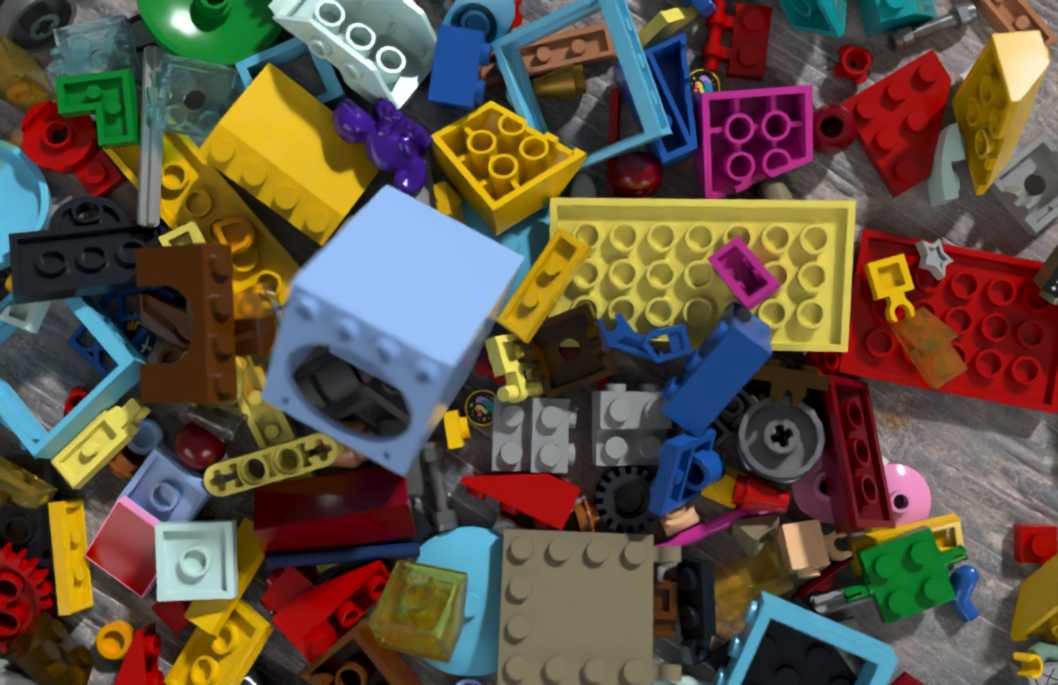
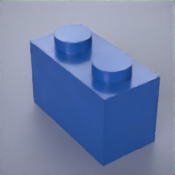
[428,24,491,112]

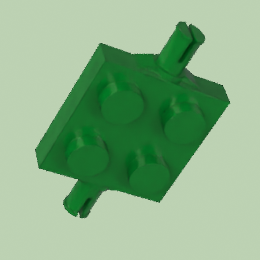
[842,525,968,625]

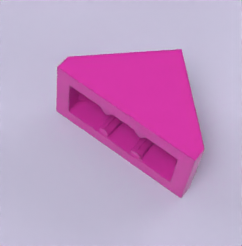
[707,236,781,311]

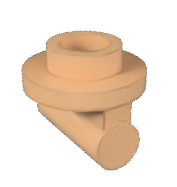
[658,502,700,538]

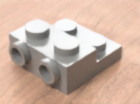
[592,384,672,466]
[490,396,576,473]

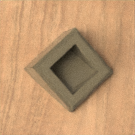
[732,514,780,558]

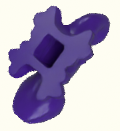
[332,98,434,196]

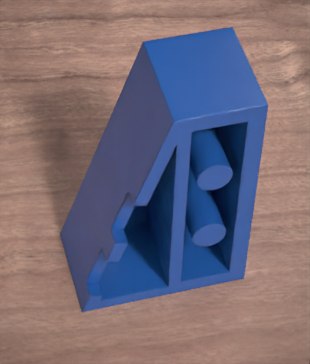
[614,32,698,171]
[661,300,772,437]

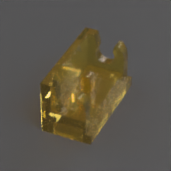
[714,545,795,620]

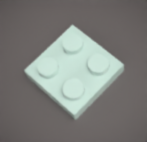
[155,519,239,601]

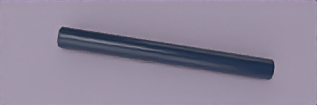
[266,542,420,569]

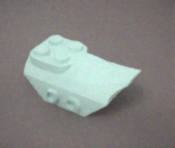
[268,0,437,111]

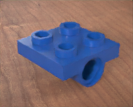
[648,427,726,517]

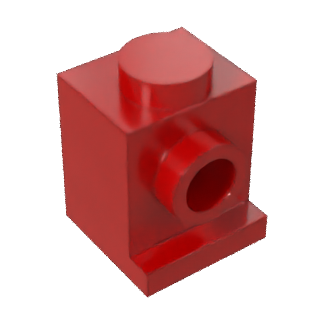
[260,566,320,615]

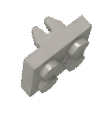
[989,132,1058,236]

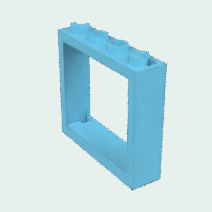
[491,0,672,171]
[0,291,150,460]
[713,590,899,685]

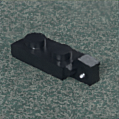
[677,555,716,665]

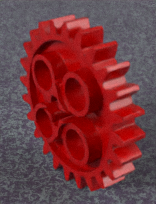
[0,542,57,654]

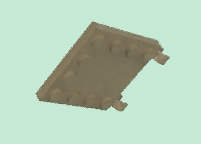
[497,529,682,685]

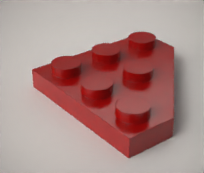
[840,50,952,198]

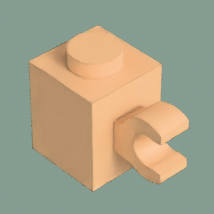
[777,519,852,580]

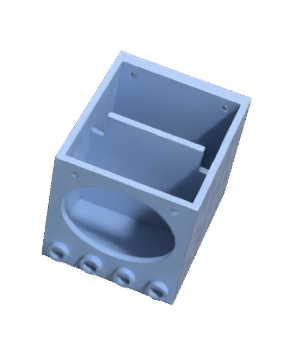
[261,184,525,477]

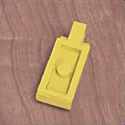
[50,398,151,490]

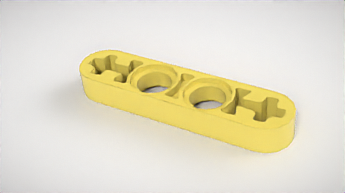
[203,431,344,497]

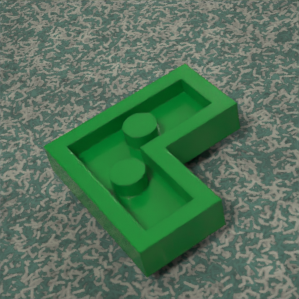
[55,69,140,149]

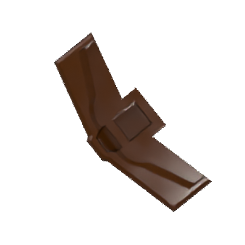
[139,289,275,357]

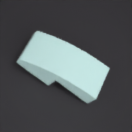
[927,123,966,207]

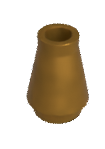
[533,63,587,100]

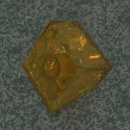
[368,559,468,664]

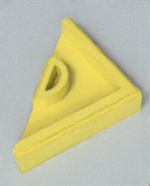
[617,4,700,56]

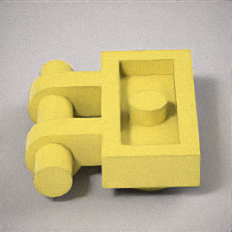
[484,333,546,403]

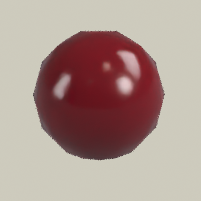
[813,104,857,155]
[611,151,663,198]
[174,419,228,470]

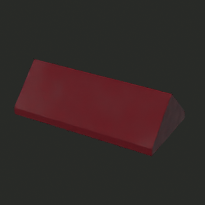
[811,375,896,535]
[253,465,416,558]

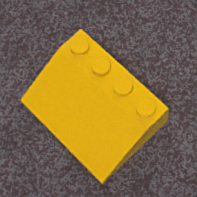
[196,62,380,246]

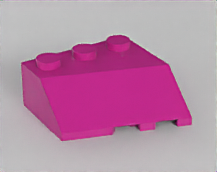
[691,85,813,199]

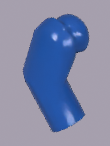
[950,565,979,623]

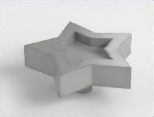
[915,239,953,281]

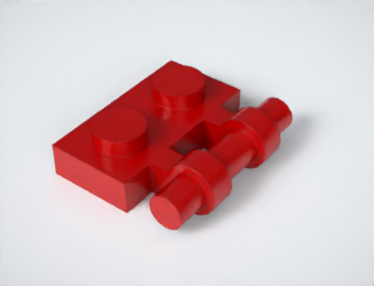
[701,0,772,82]

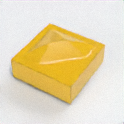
[433,181,465,225]

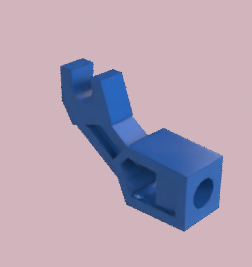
[598,313,692,363]

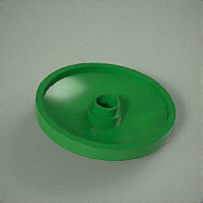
[136,0,284,71]

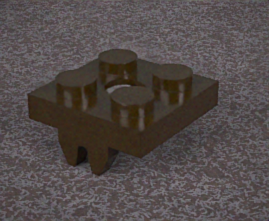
[524,301,619,399]
[748,359,830,407]
[4,611,95,685]

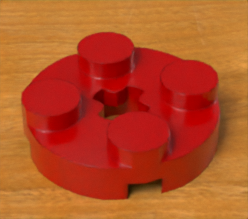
[21,100,99,175]

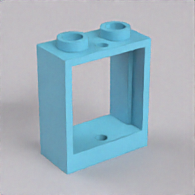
[235,37,348,112]

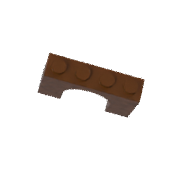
[135,243,237,404]

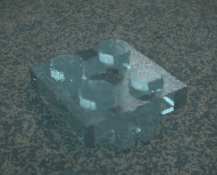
[50,14,142,90]
[146,53,240,138]

